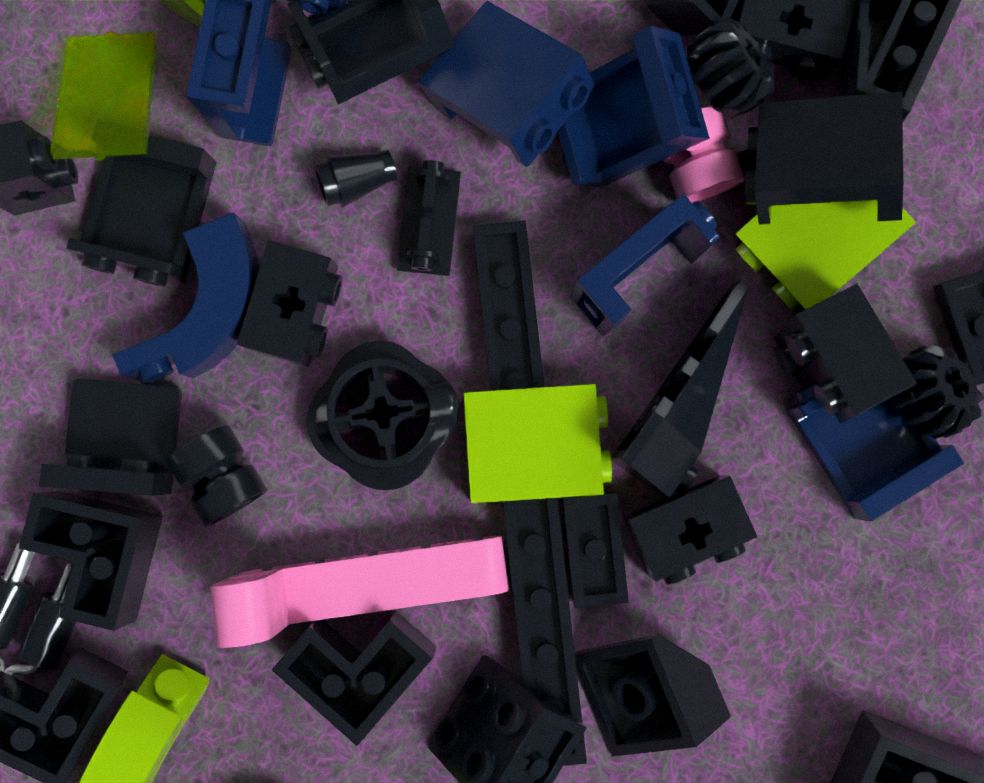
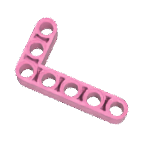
[210,535,510,648]

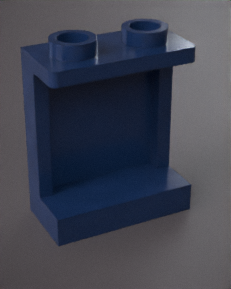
[186,0,291,146]
[418,1,594,167]
[558,25,710,187]
[570,193,720,337]
[786,381,965,522]

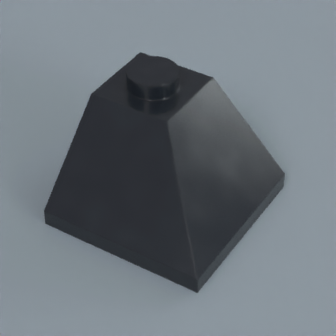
[575,634,731,757]

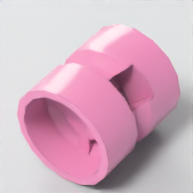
[663,106,745,203]

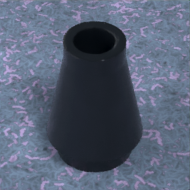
[314,149,397,208]

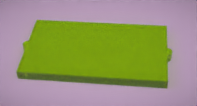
[50,31,157,161]

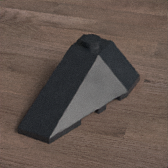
[611,280,749,498]

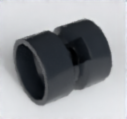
[166,425,268,527]

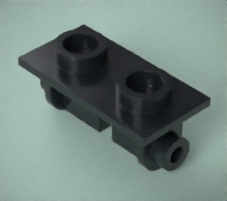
[397,160,461,276]

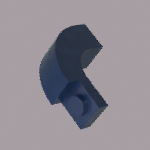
[112,212,259,383]

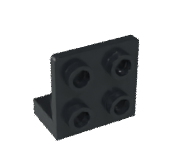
[39,379,182,496]
[428,655,587,783]

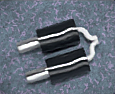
[0,543,76,675]

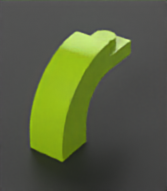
[79,654,210,783]

